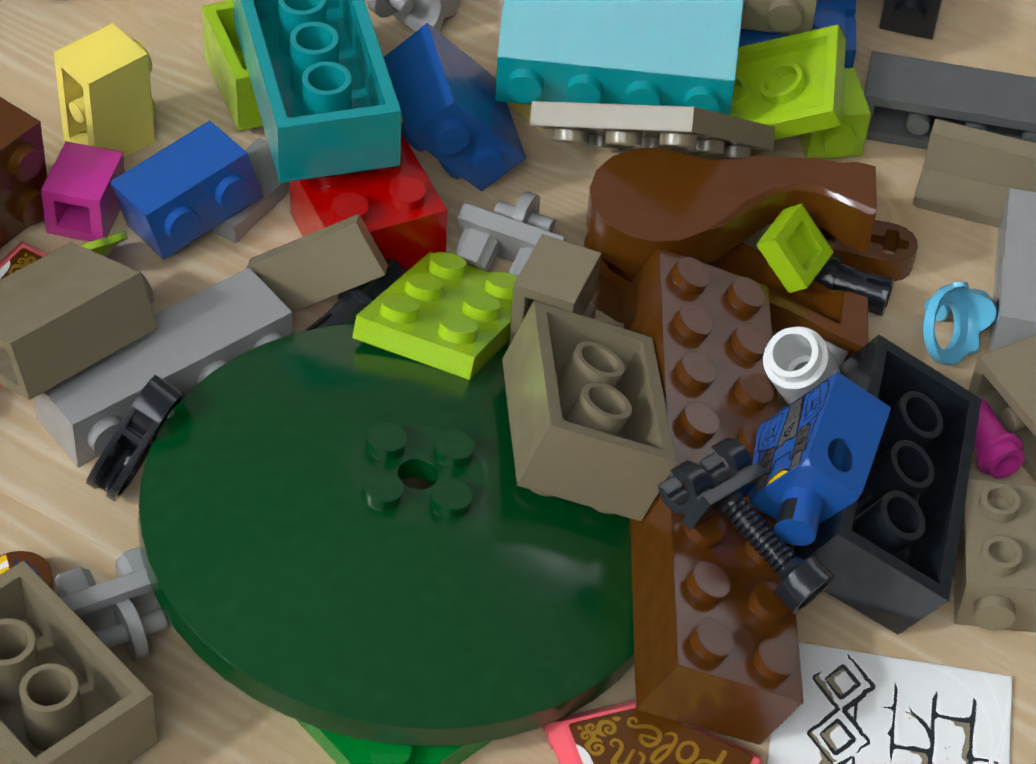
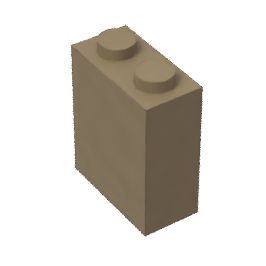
[0,242,158,400]

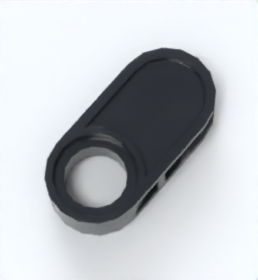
[86,375,185,501]

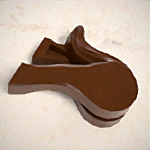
[584,148,877,362]

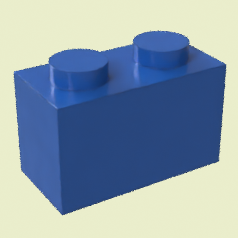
[110,120,263,260]

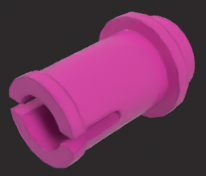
[973,398,1025,479]

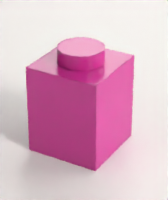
[41,141,125,242]

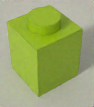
[799,67,871,159]

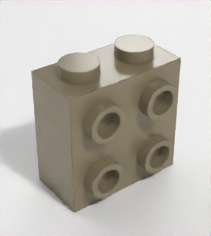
[953,479,1036,633]

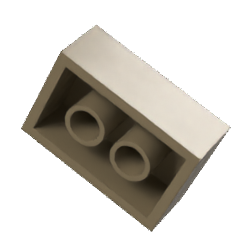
[502,300,677,521]
[0,560,158,764]

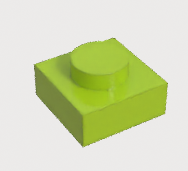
[756,203,833,293]

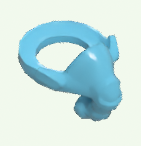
[923,282,997,366]

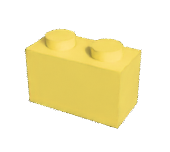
[53,23,156,158]

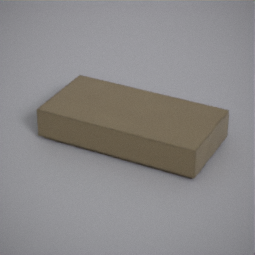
[247,214,388,312]

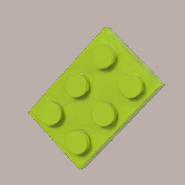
[697,24,846,156]
[352,252,517,380]

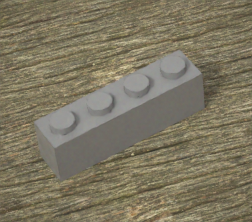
[34,267,293,467]

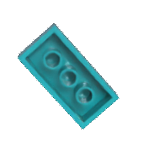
[233,0,401,183]

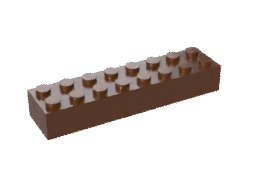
[623,247,804,745]

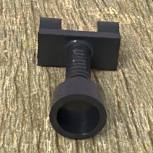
[658,438,835,614]

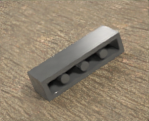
[864,51,1036,150]

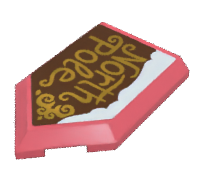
[543,699,764,764]

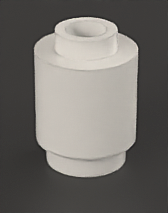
[763,327,840,404]

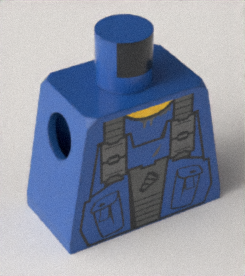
[748,371,891,546]

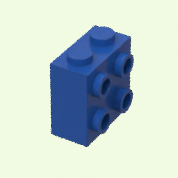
[383,23,526,192]

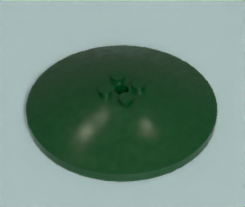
[138,323,635,746]

